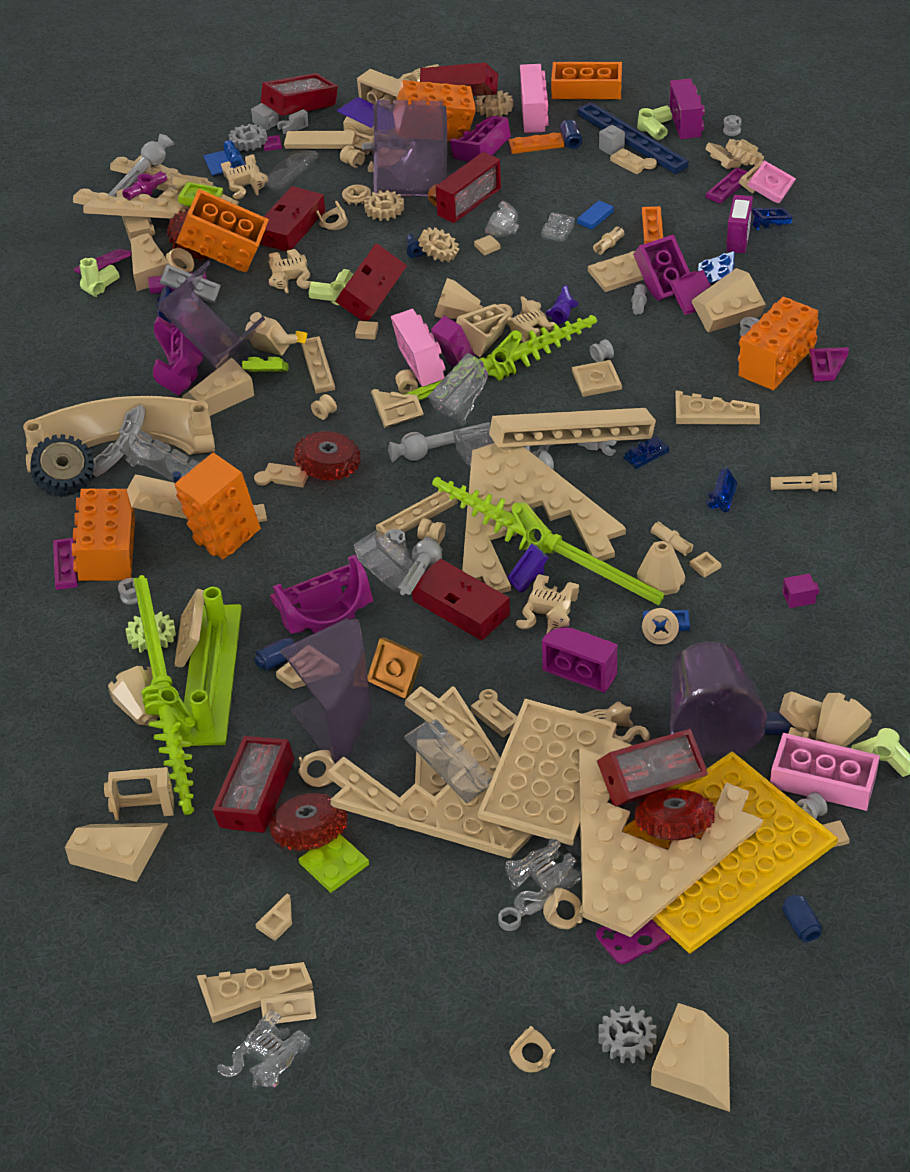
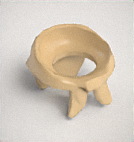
[316,201,348,230]
[166,248,194,273]
[298,750,335,787]
[543,887,583,929]
[509,1026,555,1072]

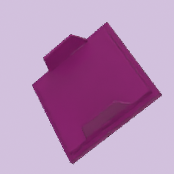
[669,270,711,315]

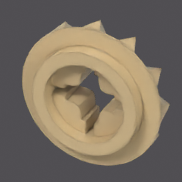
[342,185,371,205]
[642,608,679,645]

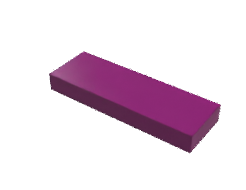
[706,167,748,204]
[53,538,78,590]

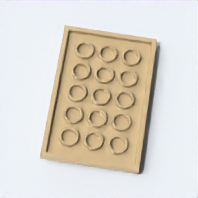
[478,699,617,846]

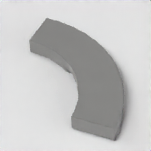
[93,404,145,477]

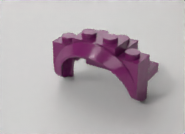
[153,311,203,396]
[270,555,373,634]

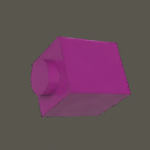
[782,573,819,608]

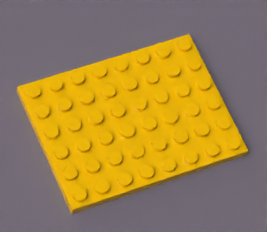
[622,751,838,954]

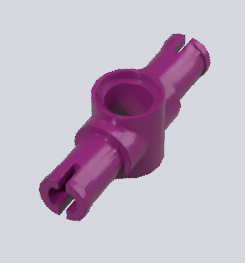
[122,171,167,200]

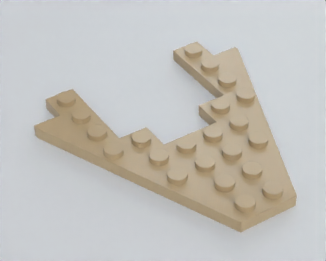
[73,155,239,219]
[462,443,626,593]
[327,686,533,859]
[579,737,763,937]

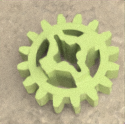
[126,612,176,653]

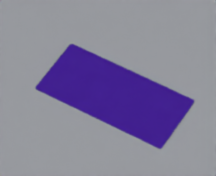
[337,97,395,134]

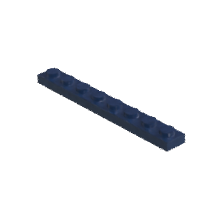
[578,102,689,174]

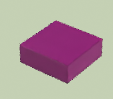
[263,135,282,151]

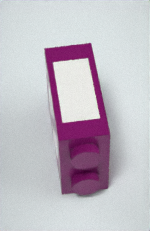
[726,195,753,253]

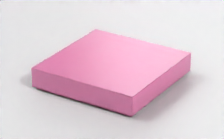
[747,160,796,203]

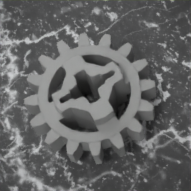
[229,124,267,151]
[599,1006,657,1063]

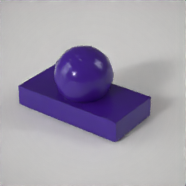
[507,544,549,593]

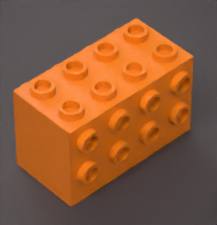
[393,80,476,141]
[176,188,269,272]
[738,297,819,391]
[174,453,261,559]
[72,489,135,581]

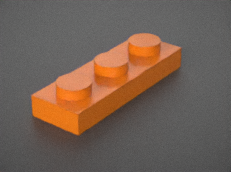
[508,133,564,154]
[642,206,663,244]

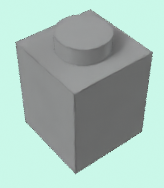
[251,103,279,130]
[599,125,625,155]

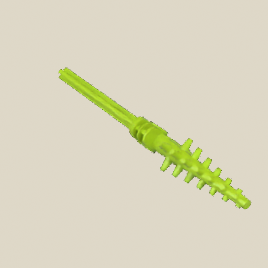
[403,315,597,401]
[432,477,665,605]
[133,575,195,815]

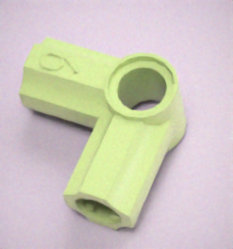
[637,105,672,141]
[80,258,120,297]
[309,269,353,305]
[851,728,910,777]

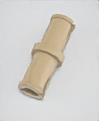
[593,227,624,255]
[651,521,693,556]

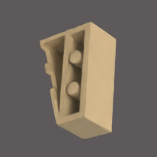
[131,233,169,291]
[456,304,509,357]

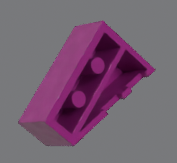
[450,116,511,162]

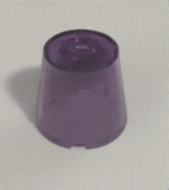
[669,642,767,761]

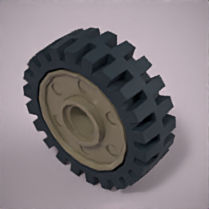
[30,434,94,497]

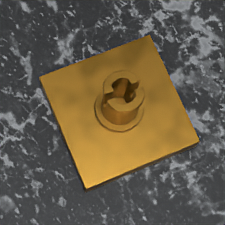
[366,637,423,699]

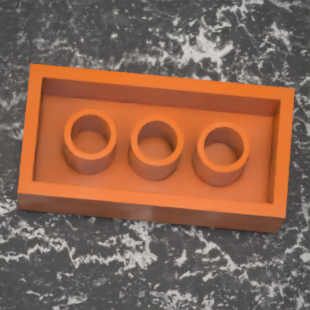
[551,62,622,99]

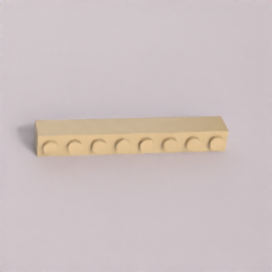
[489,408,656,447]

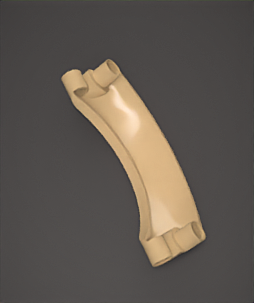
[23,396,215,473]

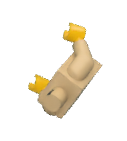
[245,312,308,356]

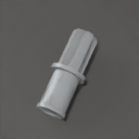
[631,284,647,315]

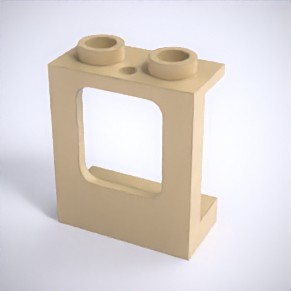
[104,767,174,820]

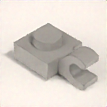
[277,109,309,134]
[578,440,617,456]

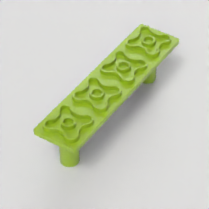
[182,587,242,746]

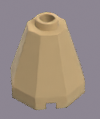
[434,278,483,319]
[637,541,685,595]
[108,666,159,726]
[815,693,872,747]

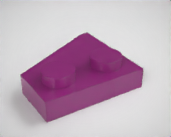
[809,347,849,381]

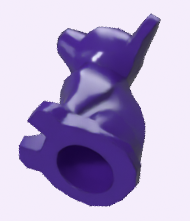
[546,285,578,324]

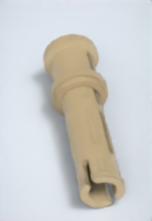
[771,472,837,492]

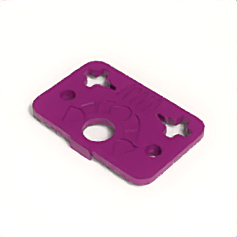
[74,249,132,273]
[596,919,672,964]

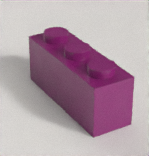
[431,315,477,371]

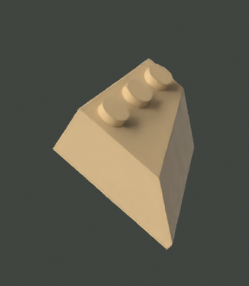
[692,268,766,333]
[182,358,254,416]
[65,823,168,882]
[651,1003,730,1112]

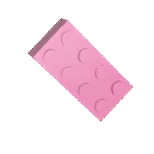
[520,64,548,133]
[391,309,446,387]
[770,733,880,811]

